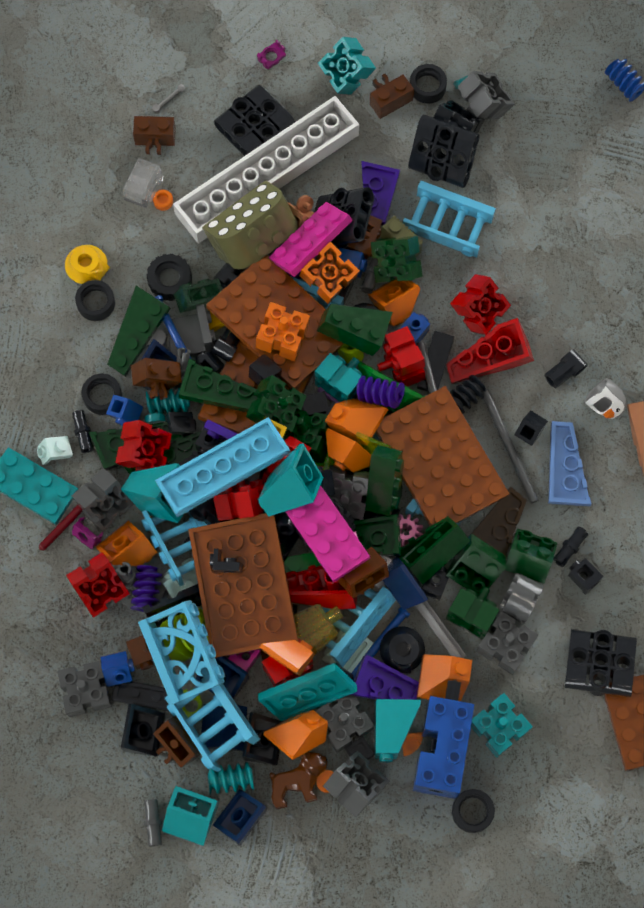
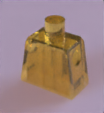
[294,604,343,656]

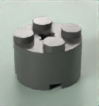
[498,573,544,624]

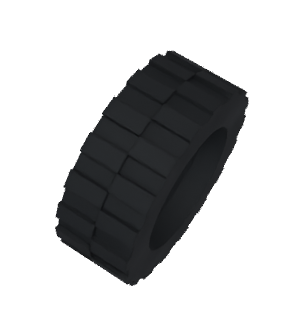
[147,253,192,301]

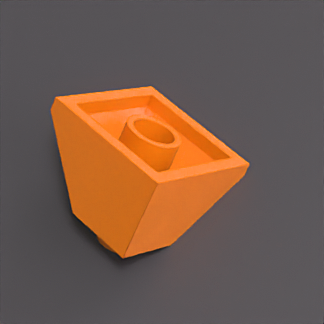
[368,280,420,326]
[325,398,388,444]
[326,428,371,473]
[96,520,158,566]
[260,640,315,676]
[417,654,472,701]
[263,710,328,760]

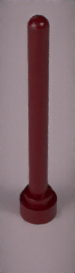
[39,505,83,551]

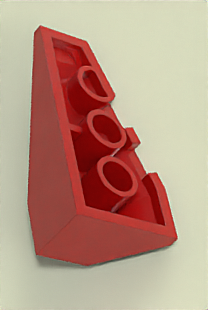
[446,318,534,384]
[286,565,357,609]

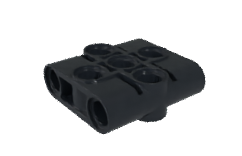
[214,85,295,156]
[408,114,480,188]
[314,187,374,249]
[565,629,637,697]

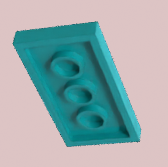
[0,447,78,525]
[258,663,357,721]

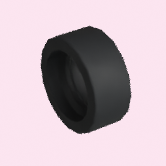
[410,64,447,104]
[75,280,115,321]
[81,373,122,415]
[452,789,495,833]

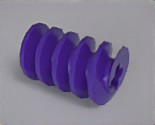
[357,375,405,409]
[130,565,163,612]

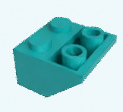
[162,786,219,846]

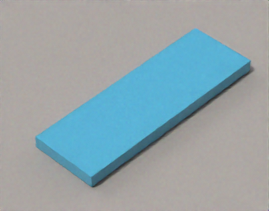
[155,417,291,517]

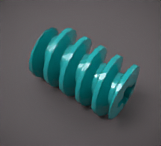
[146,388,190,414]
[208,762,254,795]

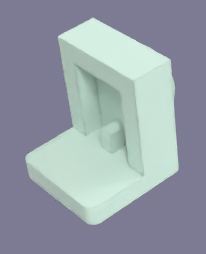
[37,436,73,465]

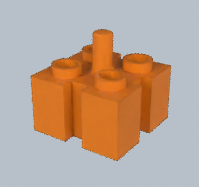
[299,241,360,304]
[255,302,310,362]

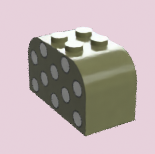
[202,180,298,269]

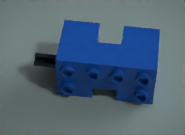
[412,680,474,799]

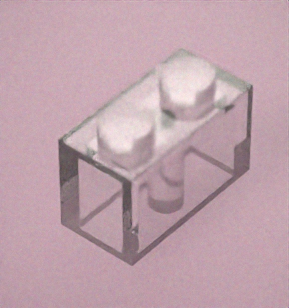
[122,158,163,208]

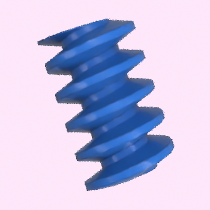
[605,59,644,102]

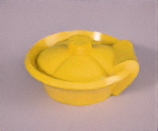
[65,245,110,284]

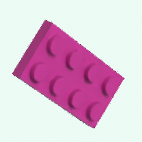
[269,202,353,277]
[285,486,370,583]

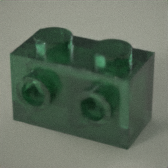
[174,278,222,313]

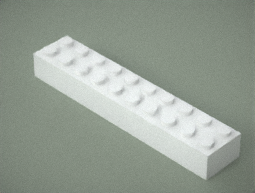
[173,96,359,244]

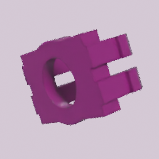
[257,40,286,69]
[72,517,103,550]

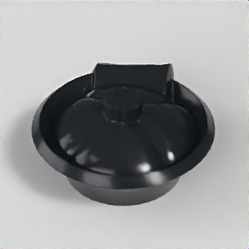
[380,626,425,674]

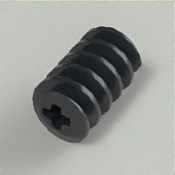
[450,375,486,414]

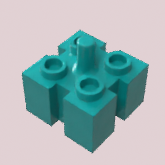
[318,37,376,95]
[315,353,362,402]
[471,693,533,758]

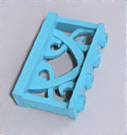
[138,600,225,705]

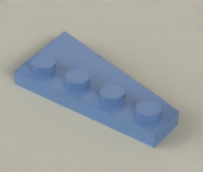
[548,421,591,506]

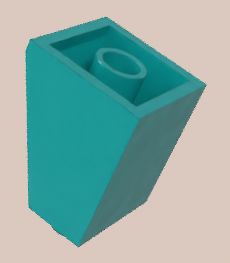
[258,443,323,517]
[121,463,184,523]
[375,699,421,763]

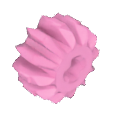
[399,514,423,547]

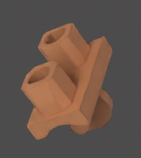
[287,195,314,228]

